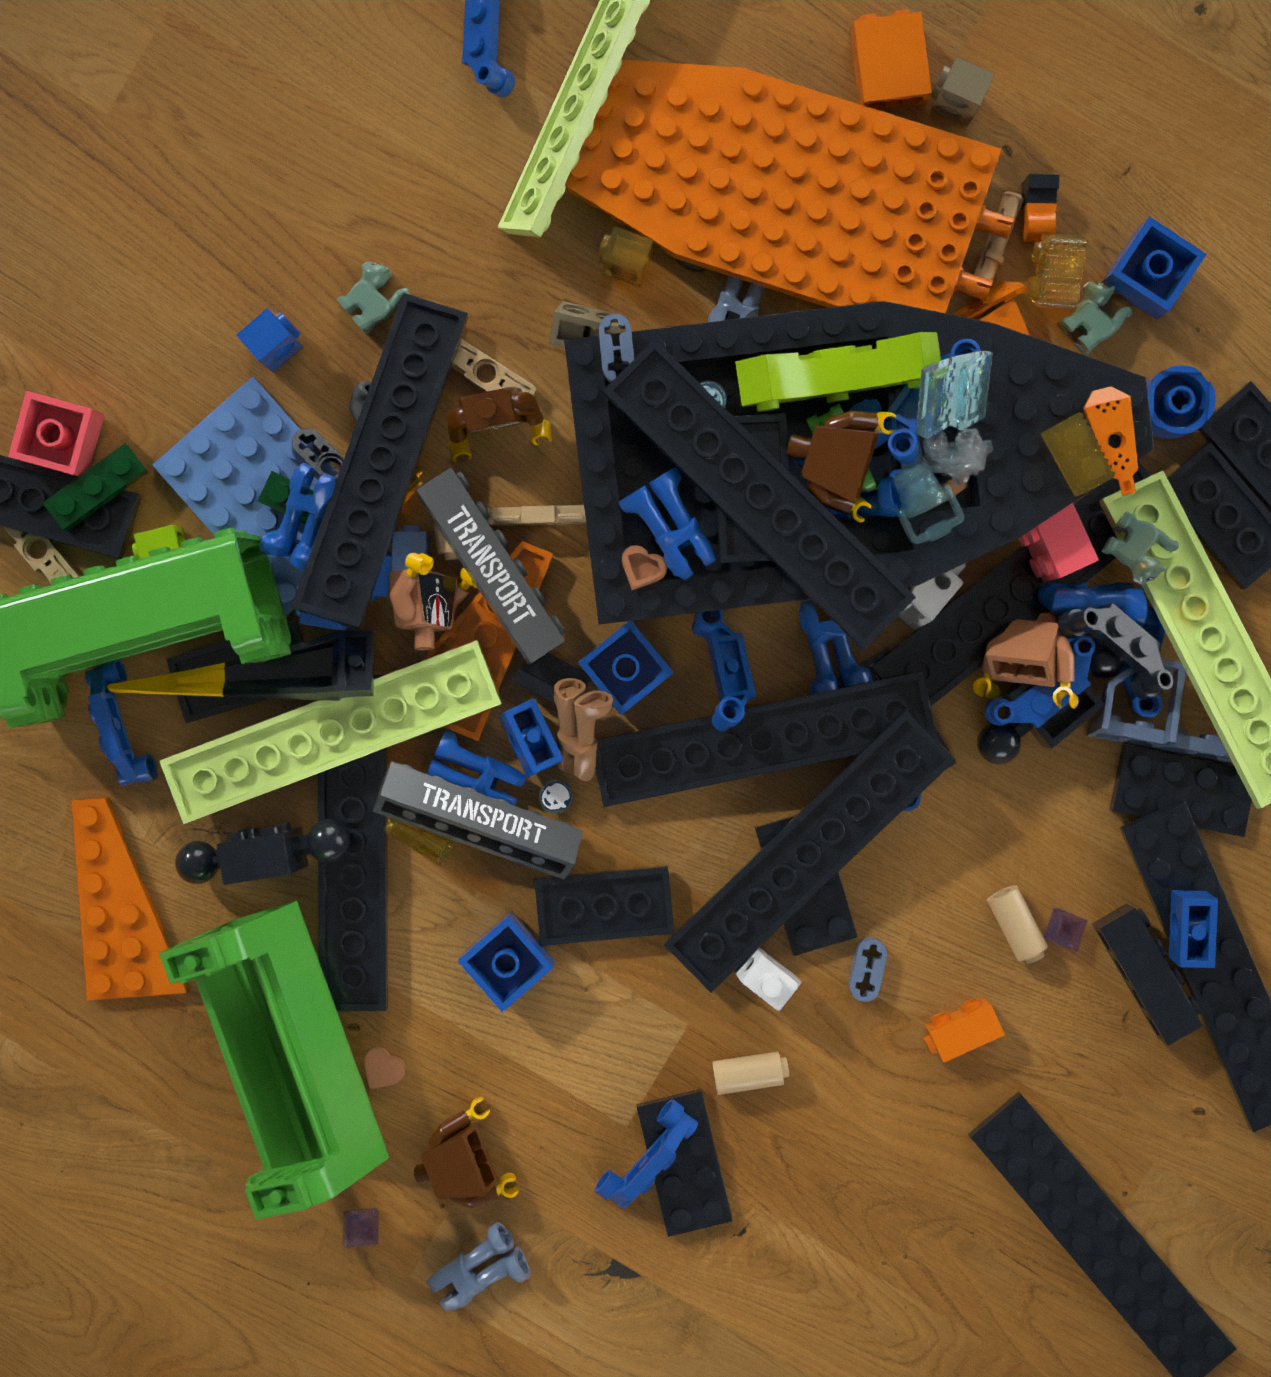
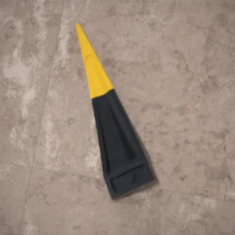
[106,630,375,701]

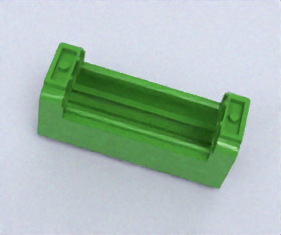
[0,528,291,729]
[159,900,390,1220]

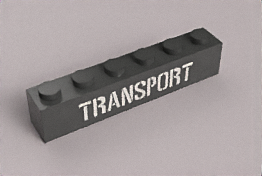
[415,468,565,664]
[373,761,583,879]

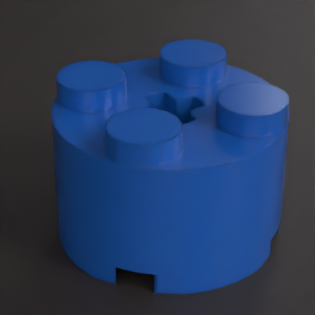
[1146,365,1216,439]

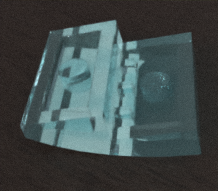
[916,351,993,439]

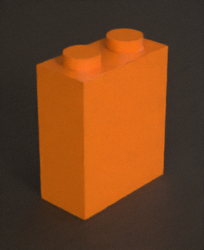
[850,9,932,110]

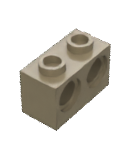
[930,57,994,127]
[549,301,628,348]

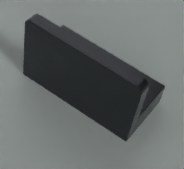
[512,653,591,703]

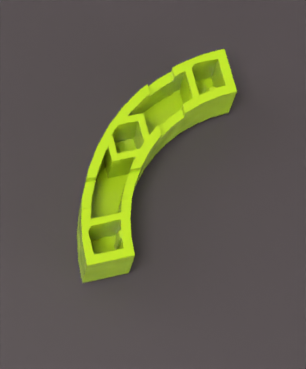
[735,332,943,412]

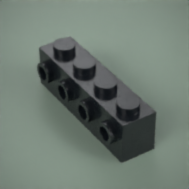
[1091,904,1203,1046]

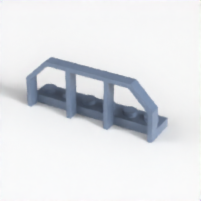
[1087,658,1234,765]

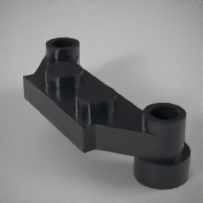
[1058,603,1173,699]

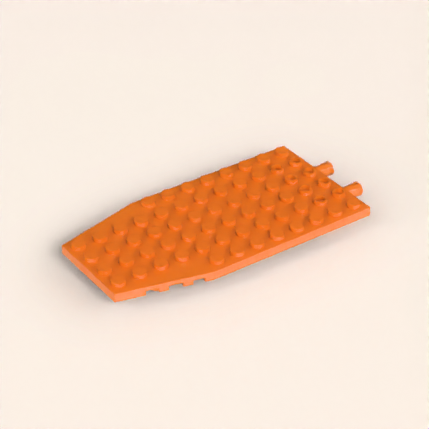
[565,59,1014,313]

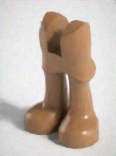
[554,678,613,781]

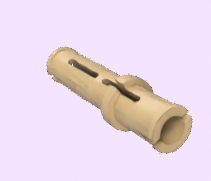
[974,191,1024,288]

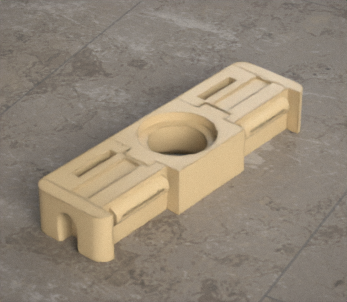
[451,339,537,397]
[486,505,586,527]
[4,527,81,585]

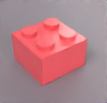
[8,391,105,477]
[1018,503,1099,582]

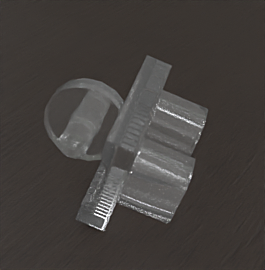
[919,428,993,486]

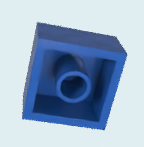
[1101,216,1207,320]
[578,621,674,715]
[458,911,555,1012]

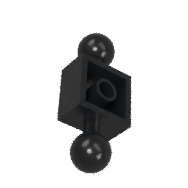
[977,637,1125,765]
[175,819,351,885]

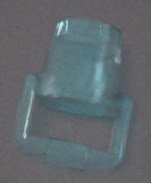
[893,461,964,544]

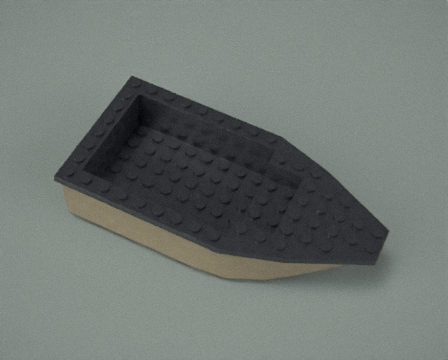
[564,301,1154,625]

